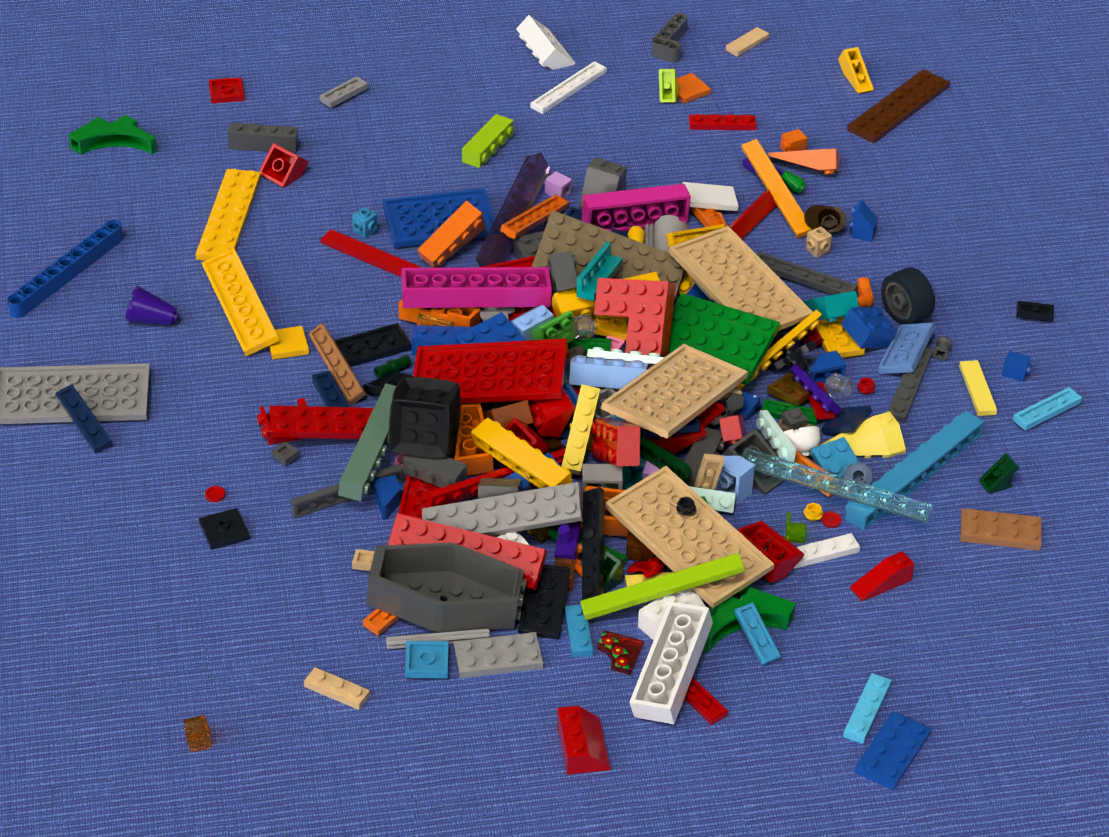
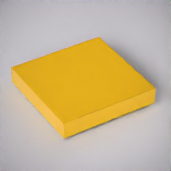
[269,326,309,360]

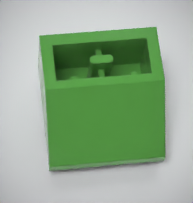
[531,310,575,343]

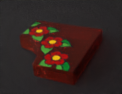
[597,630,644,675]

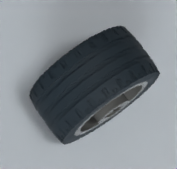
[881,267,935,325]

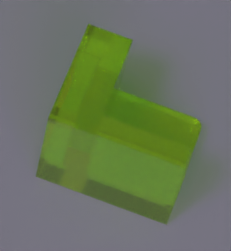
[785,512,806,544]

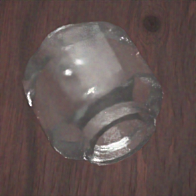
[573,314,597,340]
[825,373,853,400]

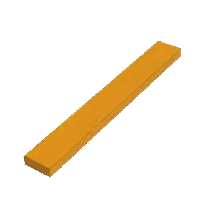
[741,139,812,239]

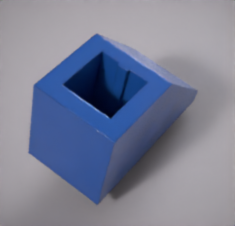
[850,200,878,242]

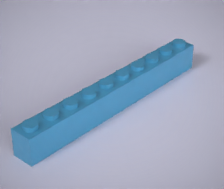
[845,411,984,531]

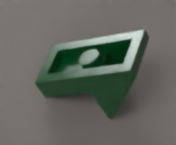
[979,453,1019,494]

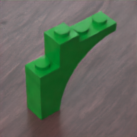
[68,115,157,155]
[703,587,796,652]

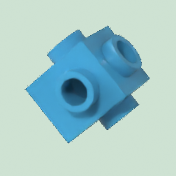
[352,207,378,239]

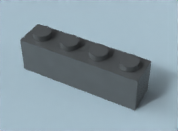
[228,123,299,154]
[684,427,726,487]

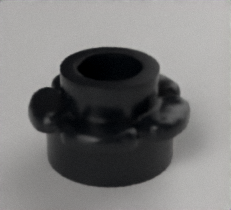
[676,497,696,515]

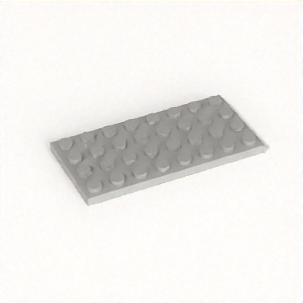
[0,363,150,424]

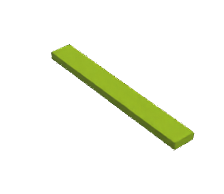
[580,553,745,620]

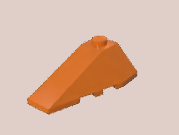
[768,149,841,175]

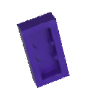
[554,524,582,560]

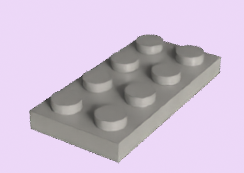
[453,632,543,678]

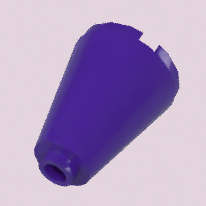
[125,286,179,325]

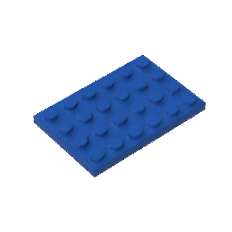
[382,188,499,248]

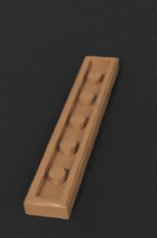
[308,323,367,405]

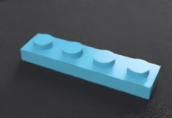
[1013,387,1082,431]
[843,673,892,744]

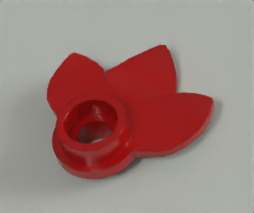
[627,557,665,578]

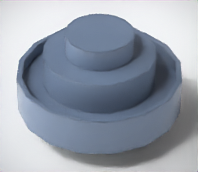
[843,462,872,491]

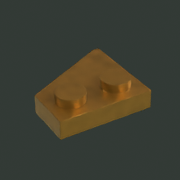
[767,373,809,406]

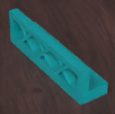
[577,241,623,301]

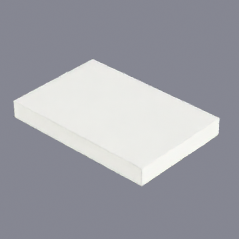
[682,182,738,211]

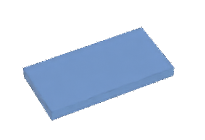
[878,323,935,374]

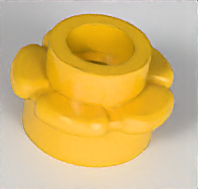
[803,503,823,521]

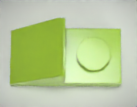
[659,69,680,102]

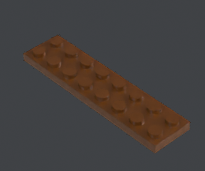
[847,69,950,144]

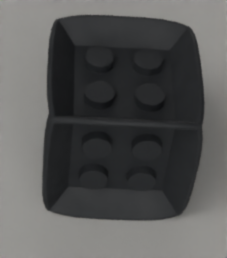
[389,377,460,459]

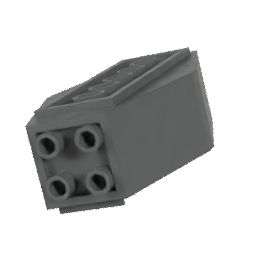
[366,543,526,632]

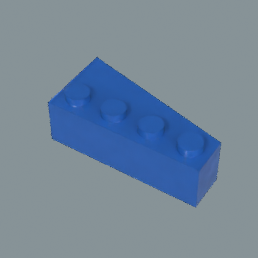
[412,325,472,355]

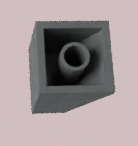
[579,157,627,210]

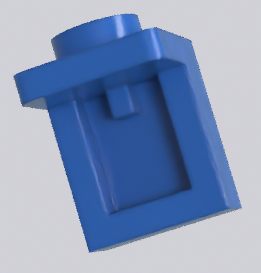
[733,391,763,421]

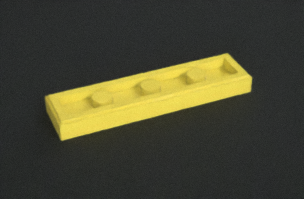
[959,360,997,416]

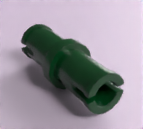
[374,355,411,378]

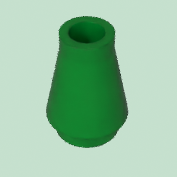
[780,170,806,194]

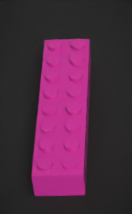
[401,267,552,308]

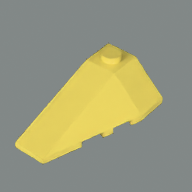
[820,412,906,458]

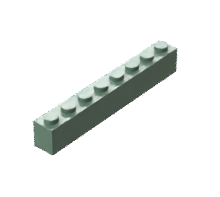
[338,383,396,502]

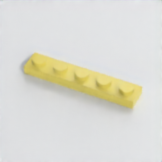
[561,384,600,475]

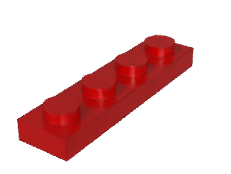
[689,114,756,130]

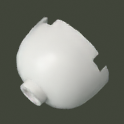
[784,426,820,457]

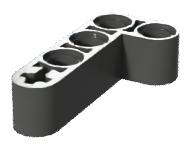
[651,13,688,63]

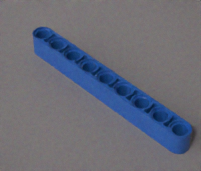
[7,220,123,318]

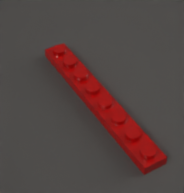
[427,448,566,508]

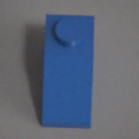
[810,350,846,383]
[373,475,403,520]

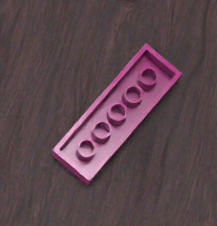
[581,184,691,231]

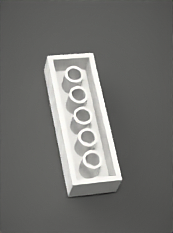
[630,601,713,724]

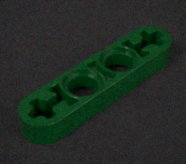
[640,434,692,482]

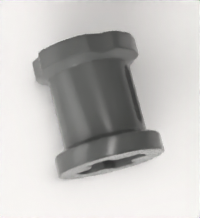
[932,336,952,361]

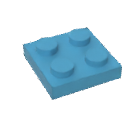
[809,437,860,480]
[405,641,449,678]

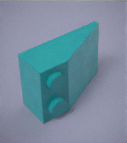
[803,291,859,322]

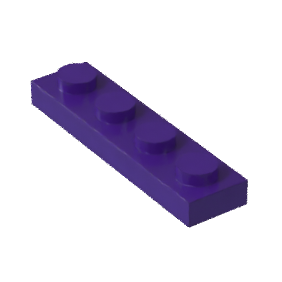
[790,363,843,415]

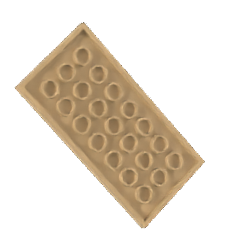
[669,226,813,331]
[601,344,748,439]
[605,466,774,608]

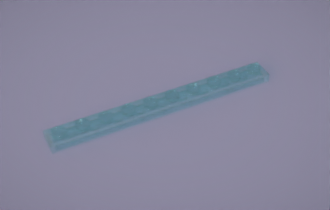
[741,448,934,523]

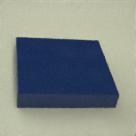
[821,406,873,434]

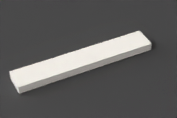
[530,61,607,114]

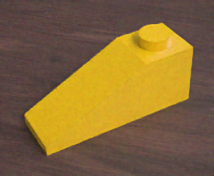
[838,47,874,94]

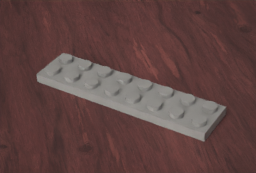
[422,482,583,536]

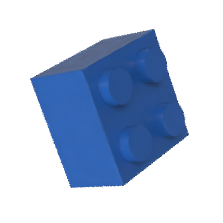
[841,307,898,349]

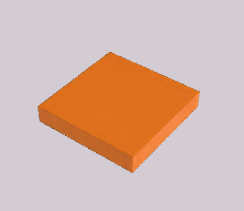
[677,73,711,103]

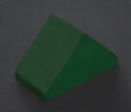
[604,551,623,594]

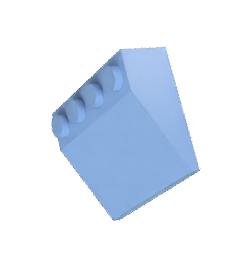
[569,355,649,389]

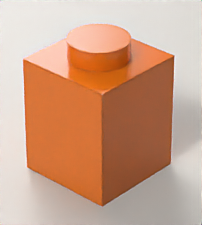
[780,129,808,152]

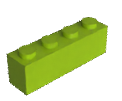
[462,114,514,168]

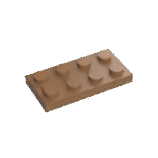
[960,508,1041,550]

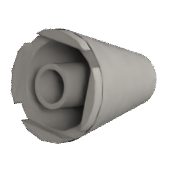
[654,215,689,253]

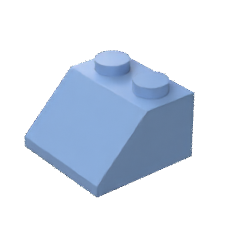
[510,305,554,341]
[715,456,755,505]

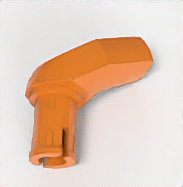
[857,278,873,307]

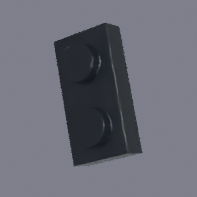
[1016,301,1054,322]

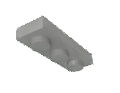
[320,76,368,108]

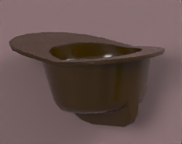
[804,205,847,233]

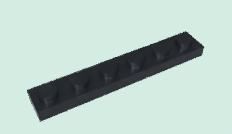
[582,487,604,600]

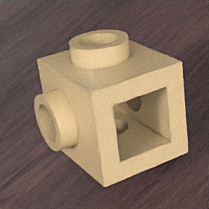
[805,227,832,258]

